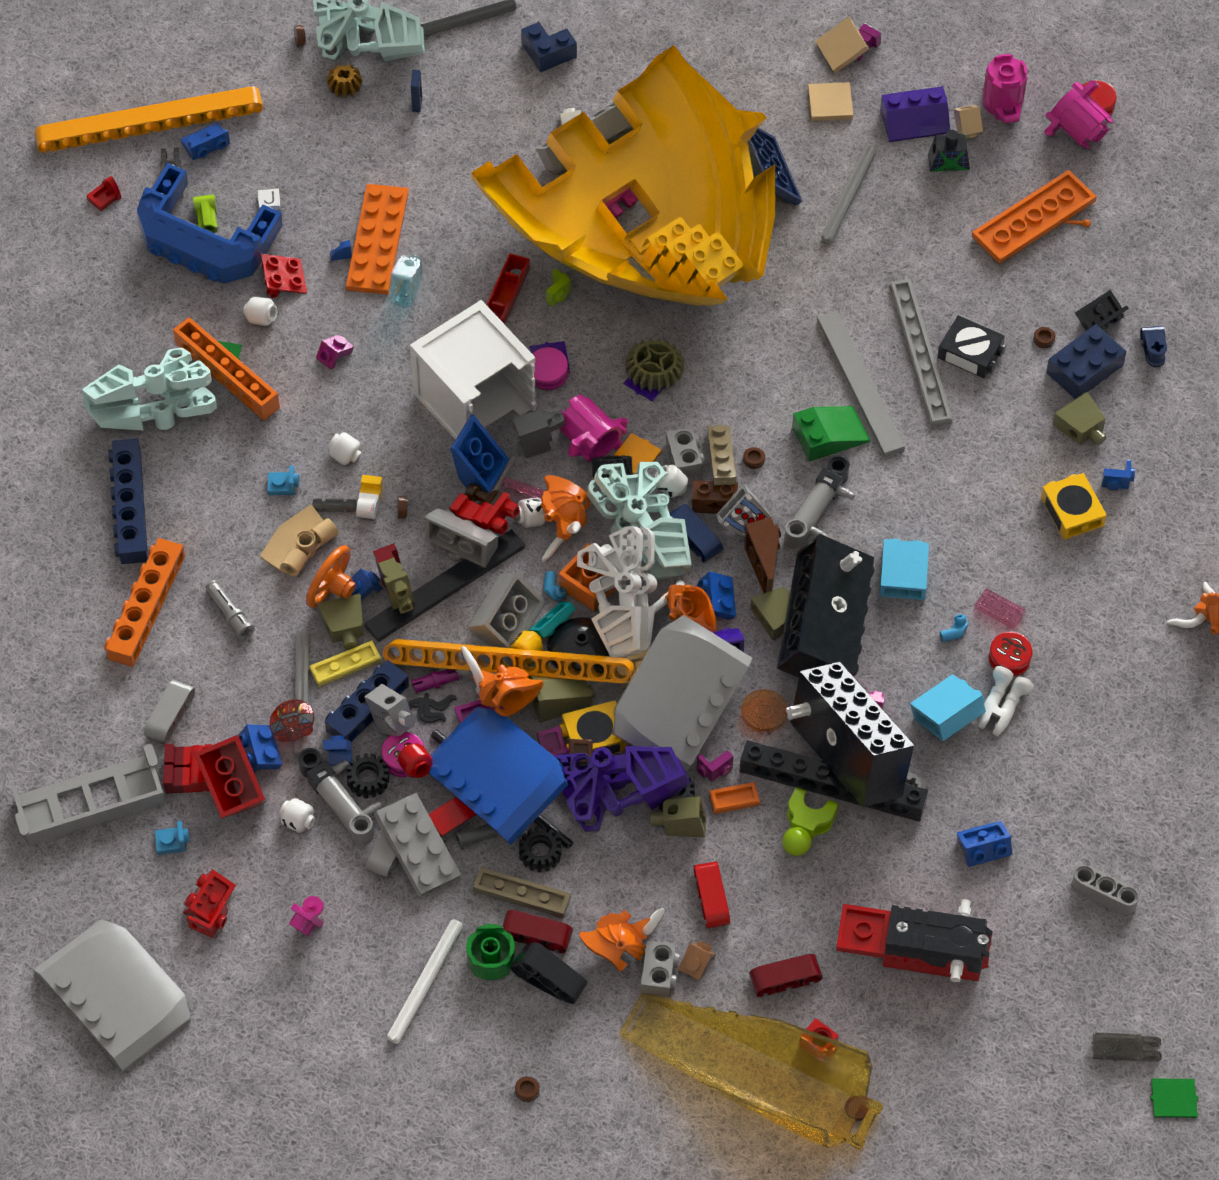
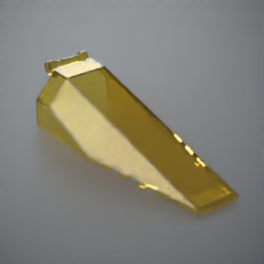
[619,993,884,1149]

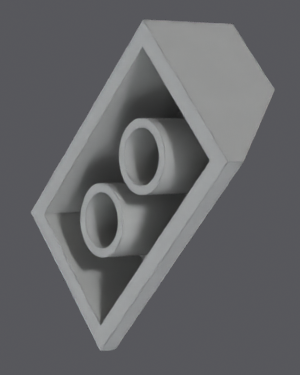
[425,508,498,568]
[468,572,545,648]

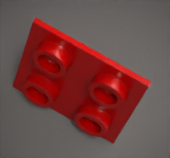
[260,254,307,298]

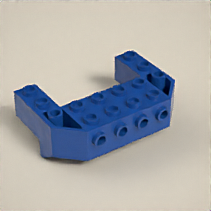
[137,163,283,284]

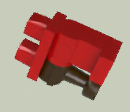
[449,483,520,535]

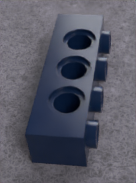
[325,660,409,742]

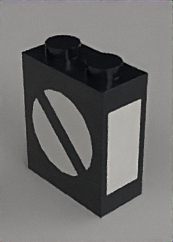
[937,315,1006,378]

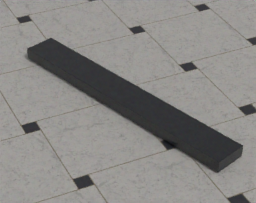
[365,529,525,642]

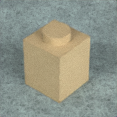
[954,105,983,138]

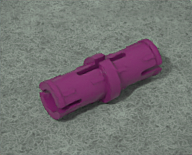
[411,669,459,694]

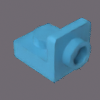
[267,466,299,495]
[155,821,190,855]

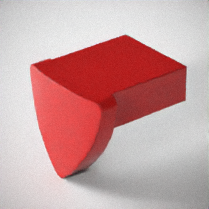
[86,176,122,211]

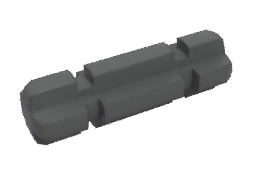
[312,498,357,512]

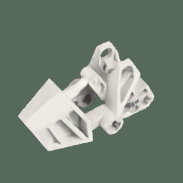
[577,526,657,658]

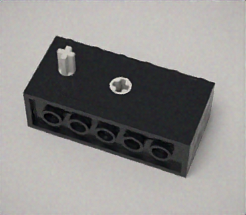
[777,534,875,678]
[786,662,914,807]

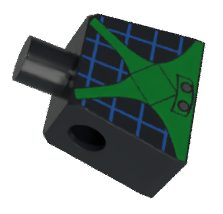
[928,130,970,172]

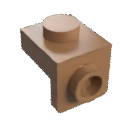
[678,941,716,980]

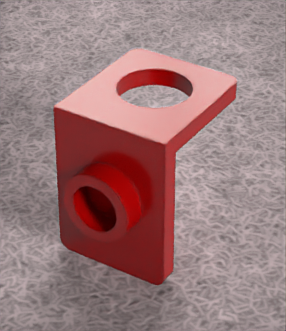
[187,902,228,938]

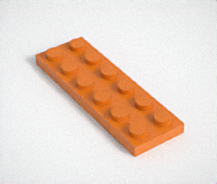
[971,170,1097,264]
[346,184,409,295]

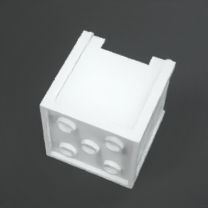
[410,300,537,440]

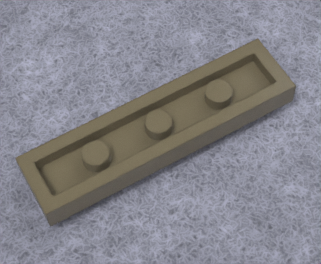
[707,425,736,485]
[473,867,571,918]

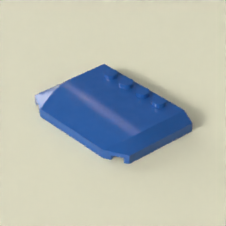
[428,707,568,845]

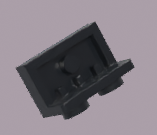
[1075,290,1129,331]

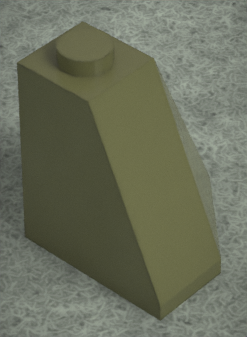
[528,676,595,723]

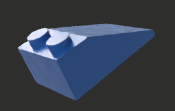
[450,415,510,493]

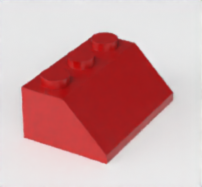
[194,735,267,819]

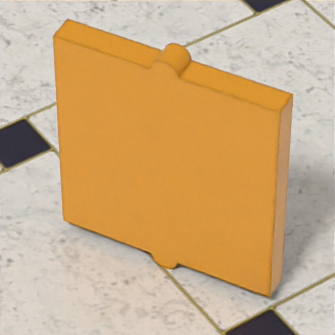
[613,433,662,474]

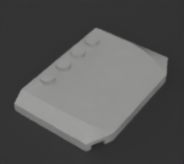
[612,615,752,772]
[34,919,191,1073]

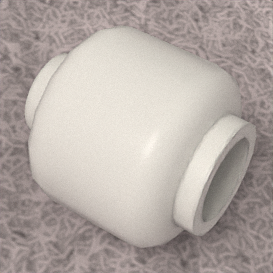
[244,297,277,326]
[327,432,362,465]

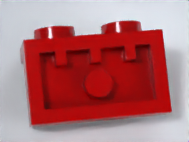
[182,869,236,924]

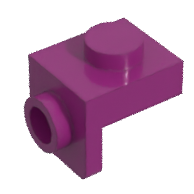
[316,335,354,369]
[536,726,569,756]
[696,750,734,782]

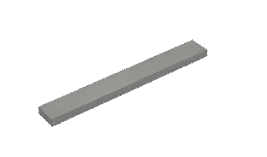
[889,279,953,426]
[817,311,905,457]

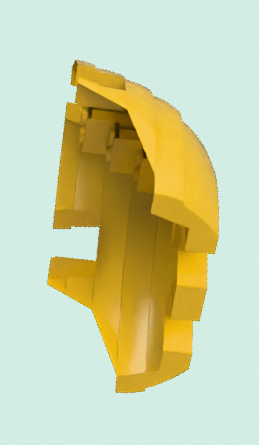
[471,45,775,306]

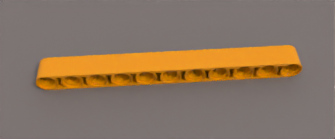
[34,86,263,153]
[383,639,634,683]

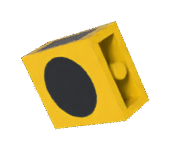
[1041,473,1107,540]
[559,700,629,754]

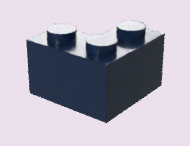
[521,22,577,73]

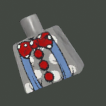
[716,484,770,537]

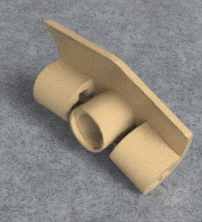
[260,505,339,577]

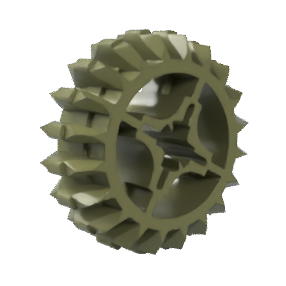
[625,337,684,392]

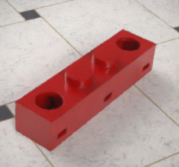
[486,253,530,325]

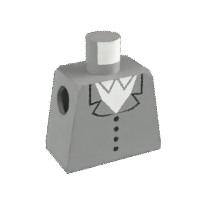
[364,684,416,736]

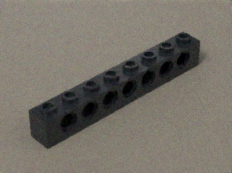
[739,740,928,822]

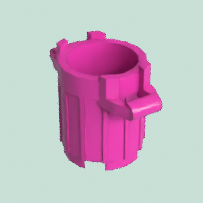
[982,54,1028,124]
[1044,80,1114,150]
[558,395,628,462]

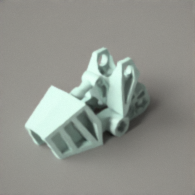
[313,0,425,61]
[82,348,217,431]
[586,462,692,580]

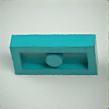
[529,601,576,638]

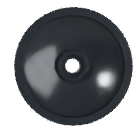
[547,617,610,673]

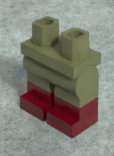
[373,543,415,614]

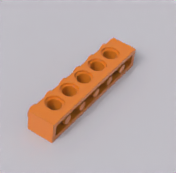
[173,317,280,421]
[104,538,185,667]

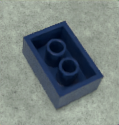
[1046,324,1127,399]

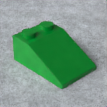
[792,406,870,462]

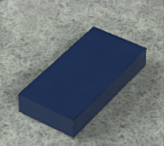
[411,70,423,112]

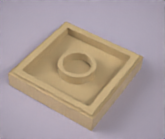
[815,16,869,73]
[808,82,853,121]

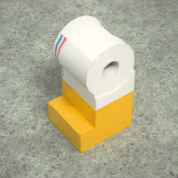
[356,475,383,519]

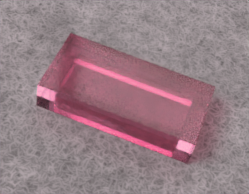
[502,477,547,499]
[974,588,1026,630]

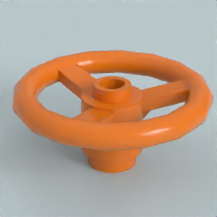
[306,545,356,609]

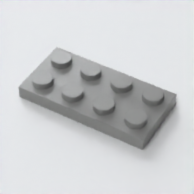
[374,793,461,897]

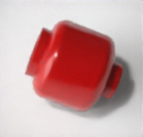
[398,743,433,778]

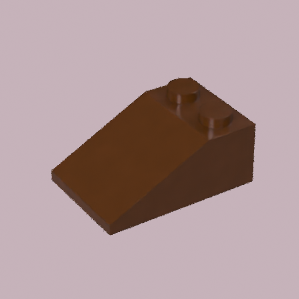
[744,517,781,593]

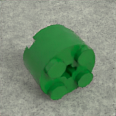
[466,924,515,980]

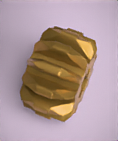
[327,63,362,99]

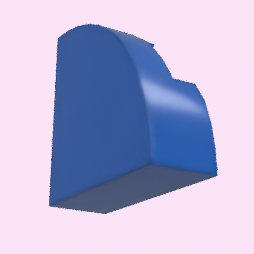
[330,240,352,261]

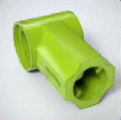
[193,194,218,233]

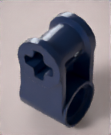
[1140,326,1167,367]

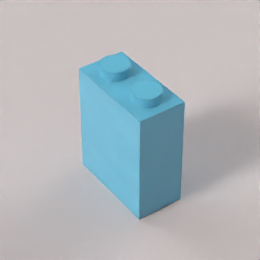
[879,539,929,600]
[910,674,986,741]

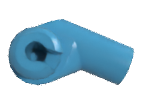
[543,571,566,601]
[939,614,968,642]

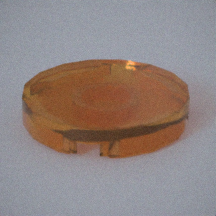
[741,689,787,733]

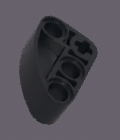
[510,942,588,1004]

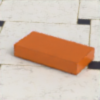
[709,782,760,814]

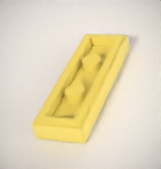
[309,641,382,687]

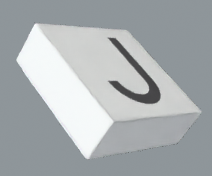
[258,189,281,210]

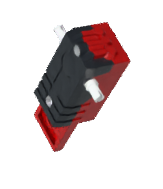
[836,899,993,982]

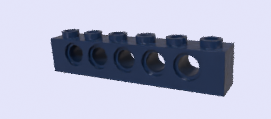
[108,438,148,565]

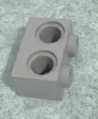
[666,427,705,477]
[641,941,680,997]

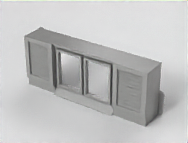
[11,744,166,846]

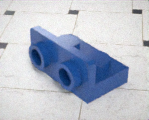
[181,122,230,160]
[957,821,1012,867]

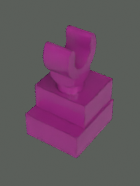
[858,23,881,61]

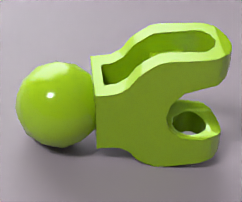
[782,787,839,857]

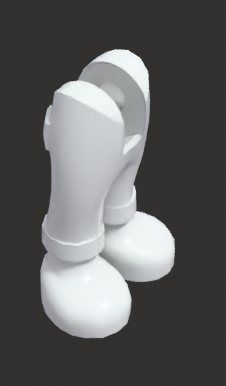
[978,666,1034,737]

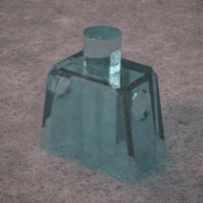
[391,255,422,308]

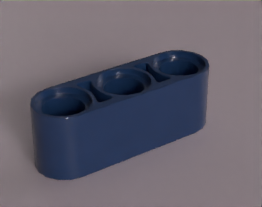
[669,504,723,563]

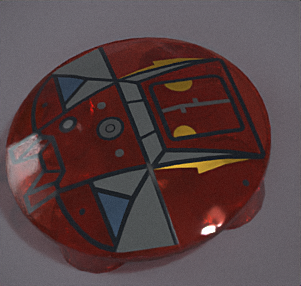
[269,699,314,742]

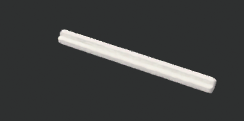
[387,919,463,1044]

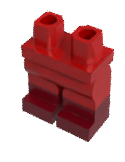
[163,744,212,794]

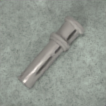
[205,580,255,640]

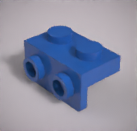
[697,571,736,620]
[238,724,282,773]

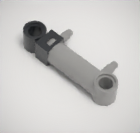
[784,455,855,549]
[298,748,382,844]

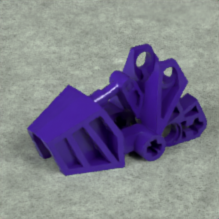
[554,746,691,832]

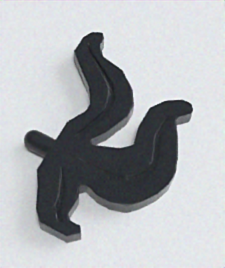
[408,693,457,723]

